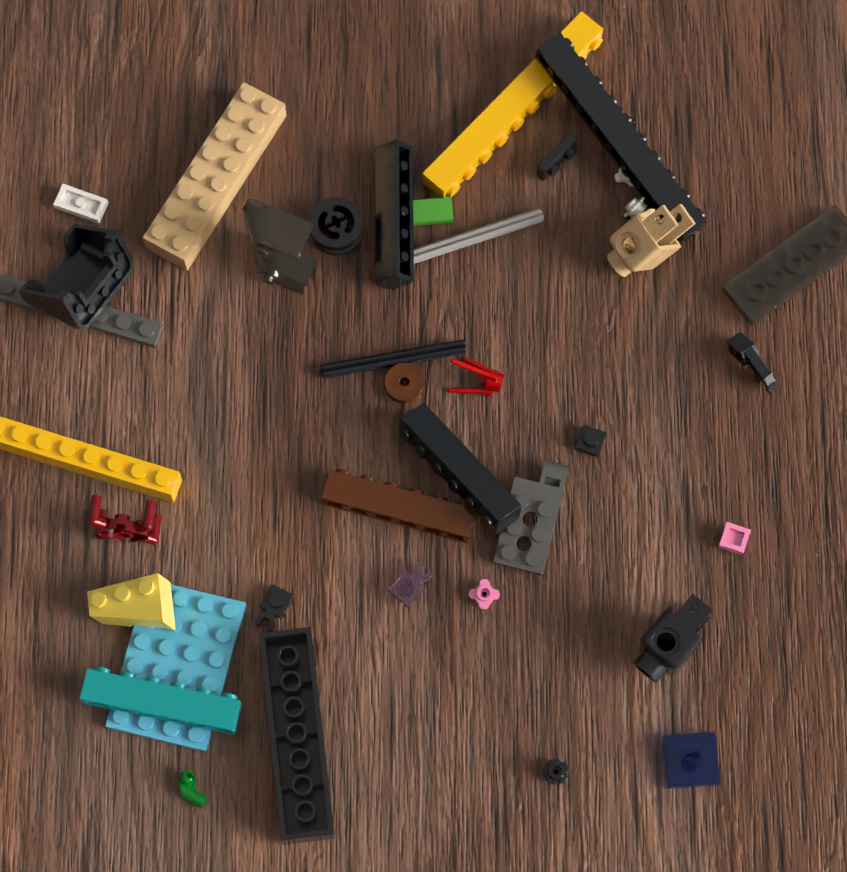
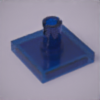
[662,732,721,789]

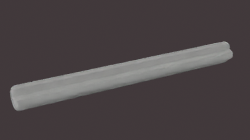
[414,208,544,264]

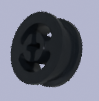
[309,197,364,255]

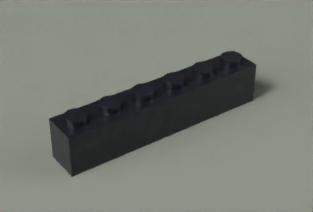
[375,140,414,290]
[399,403,522,534]

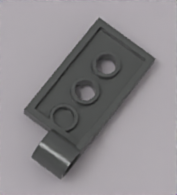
[493,460,569,575]

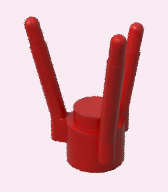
[448,357,505,396]

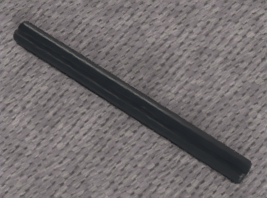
[320,339,466,379]

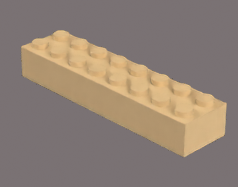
[143,82,286,271]

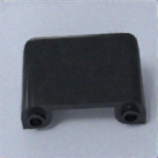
[18,224,134,330]

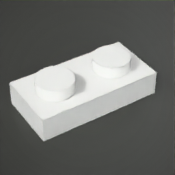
[53,184,108,224]

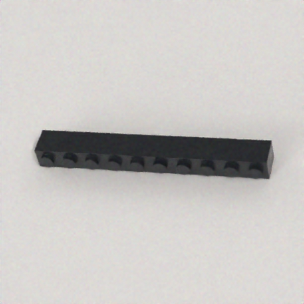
[535,33,707,245]

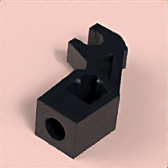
[727,332,777,393]

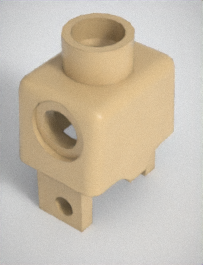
[607,204,696,277]

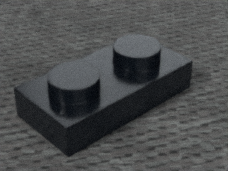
[537,133,577,181]

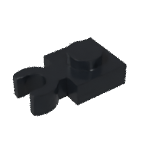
[255,584,295,632]

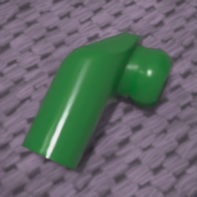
[178,770,208,808]

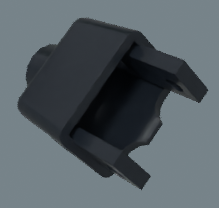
[633,594,713,683]

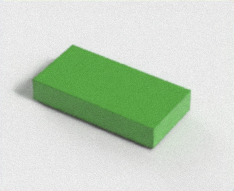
[413,197,454,226]

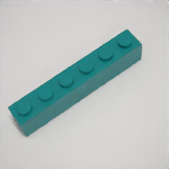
[80,667,242,735]

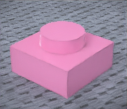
[718,522,751,555]

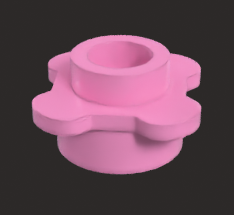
[469,579,500,610]

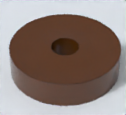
[385,363,424,404]

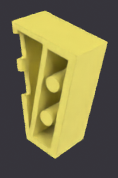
[87,573,175,630]

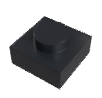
[575,424,607,458]

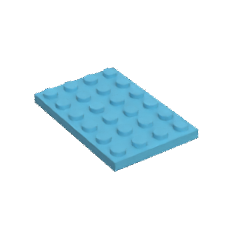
[105,585,247,752]

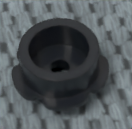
[543,759,569,785]

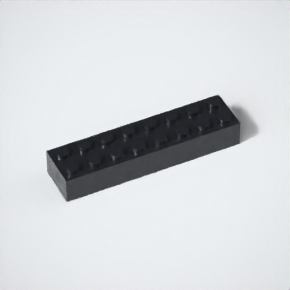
[259,627,335,845]

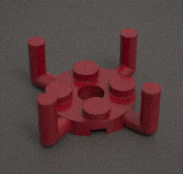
[88,495,162,545]

